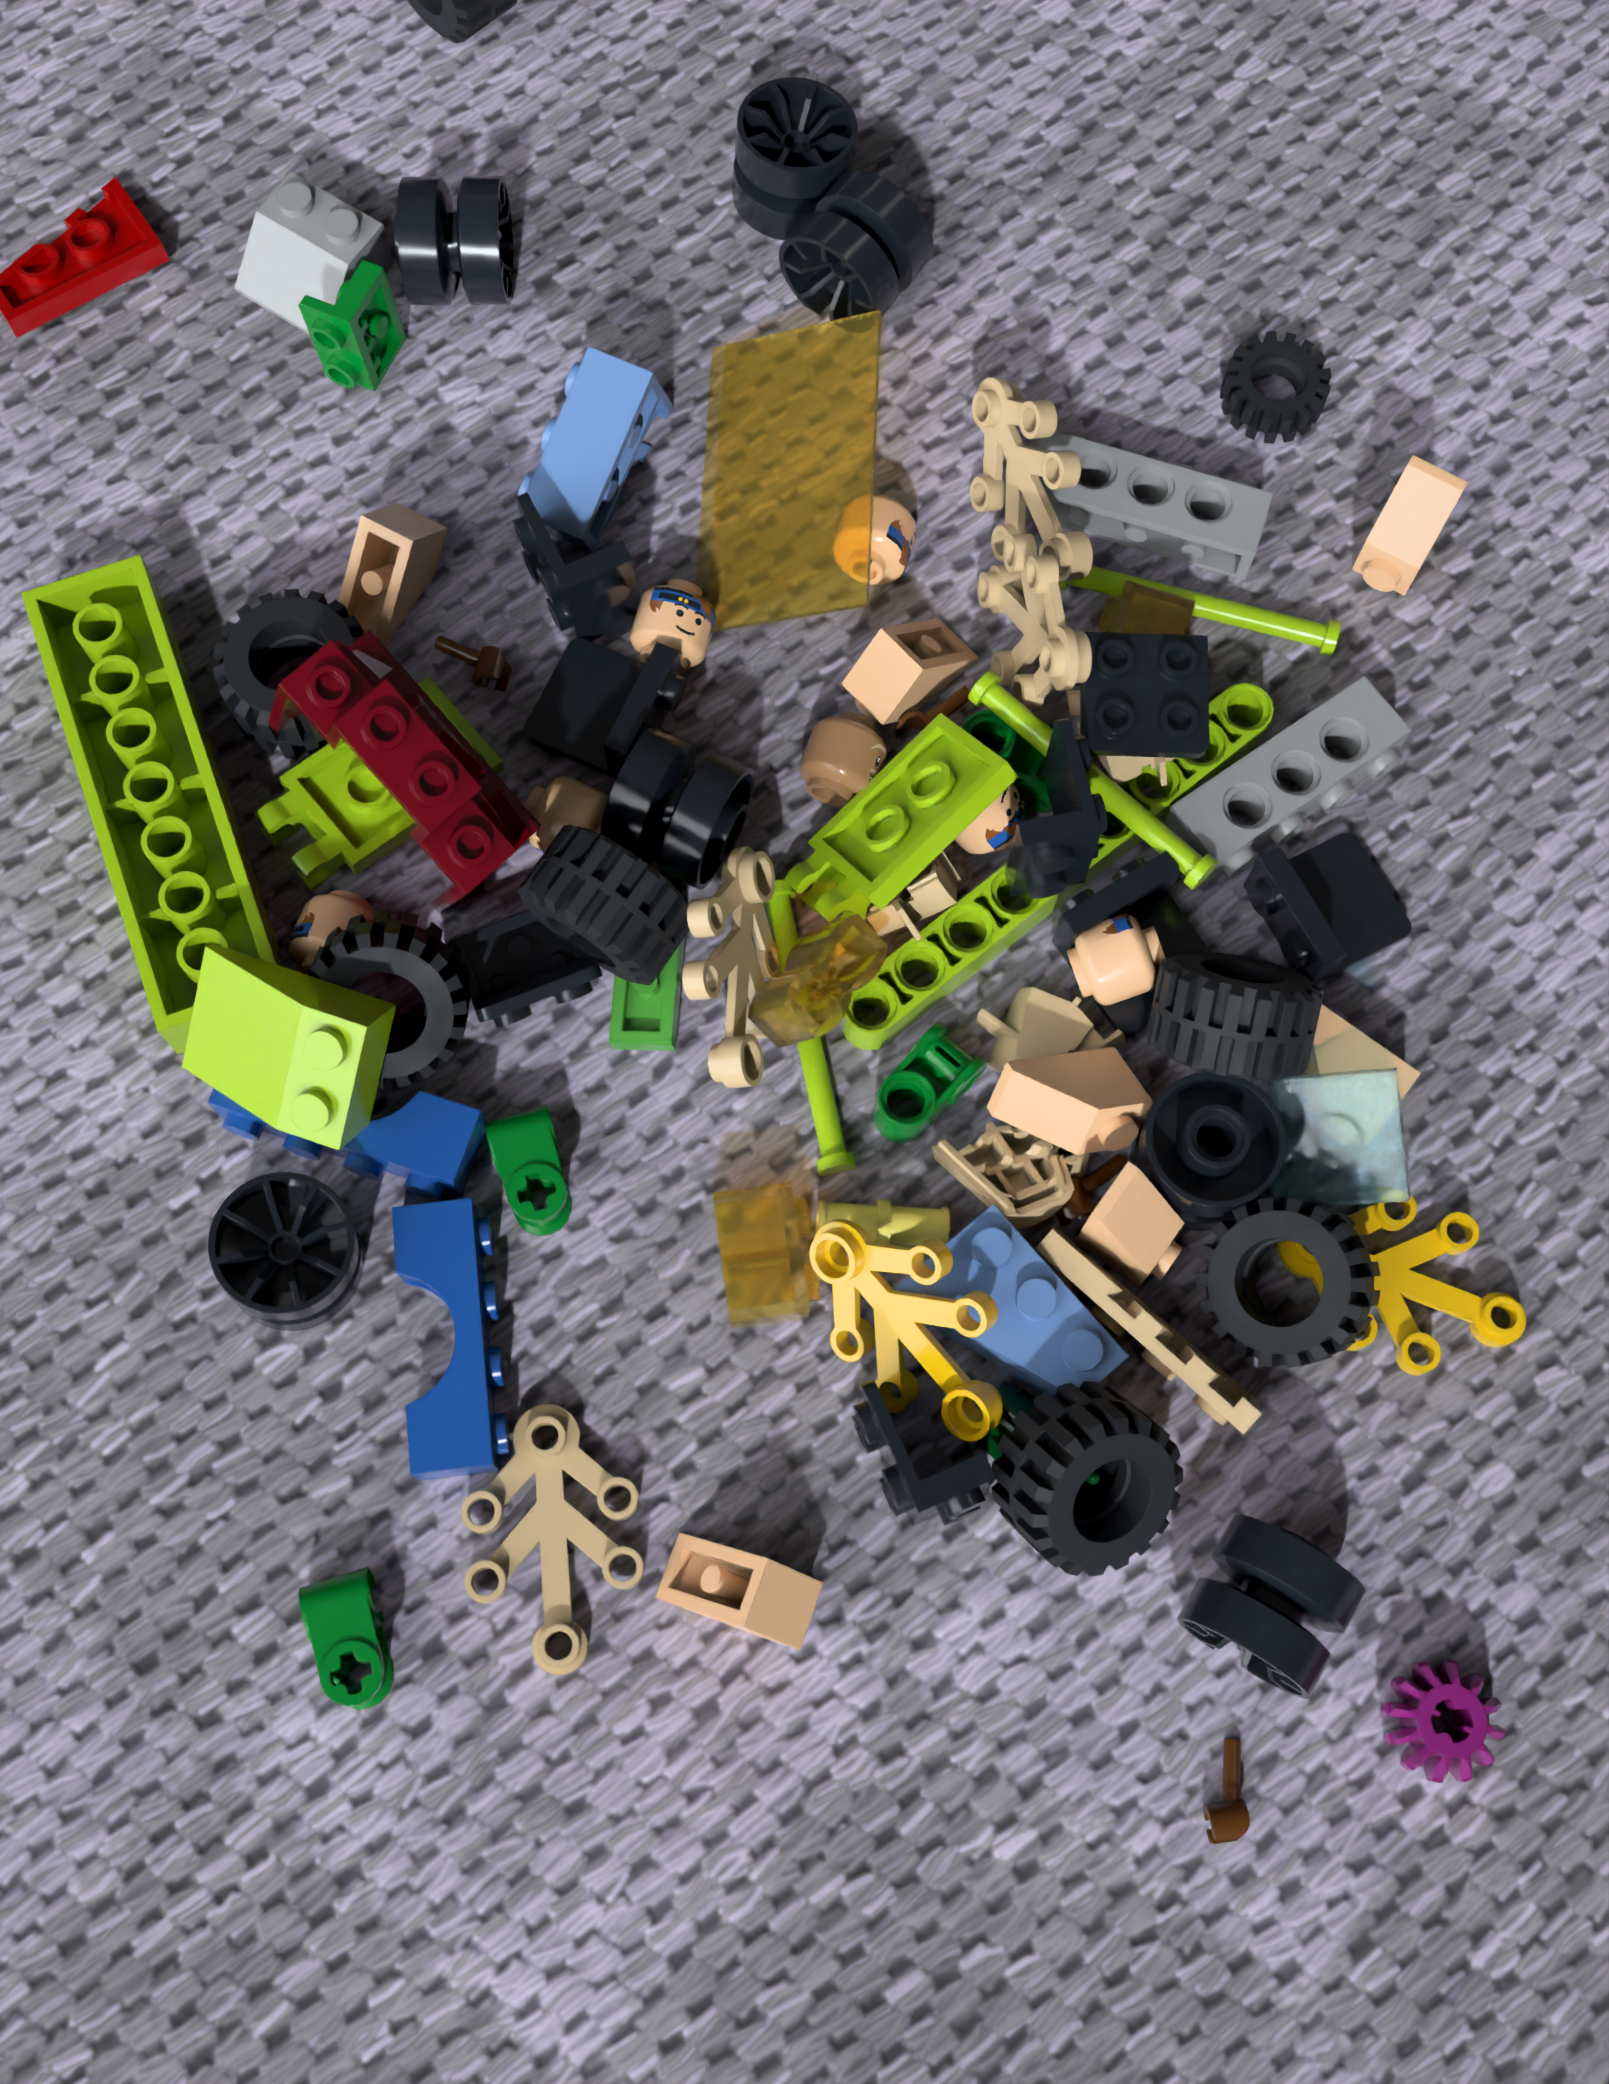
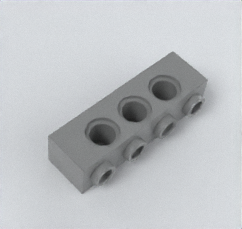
[1026,430,1274,580]
[1164,675,1412,885]

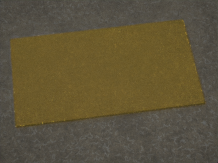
[696,310,882,632]

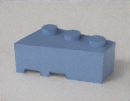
[517,346,674,552]
[893,1204,1129,1397]

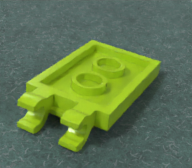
[254,676,504,891]
[784,713,1018,941]

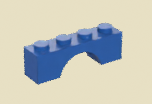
[208,1088,486,1200]
[392,1198,511,1481]

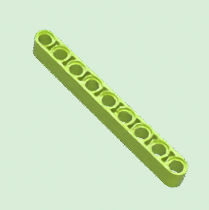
[841,683,1274,1050]

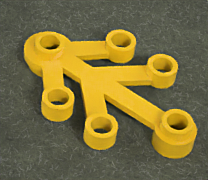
[1277,1188,1526,1376]
[809,1219,1003,1442]

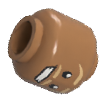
[799,712,888,808]

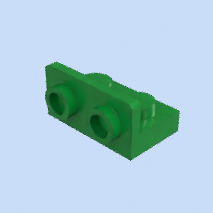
[298,260,407,391]

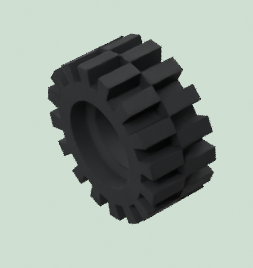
[1220,331,1332,444]

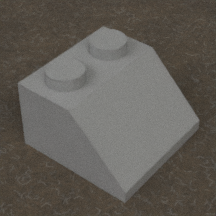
[234,171,394,334]

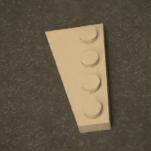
[1035,1228,1262,1435]

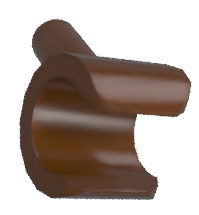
[434,636,512,692]
[896,685,970,738]
[1055,1153,1127,1226]
[1203,1739,1250,1844]

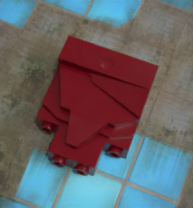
[268,629,541,912]

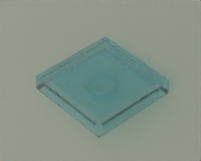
[1261,1068,1411,1206]

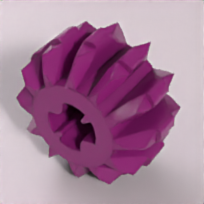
[1380,1660,1506,1783]

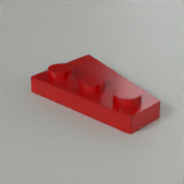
[0,176,170,338]

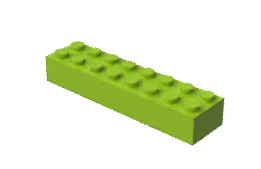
[21,554,286,1055]

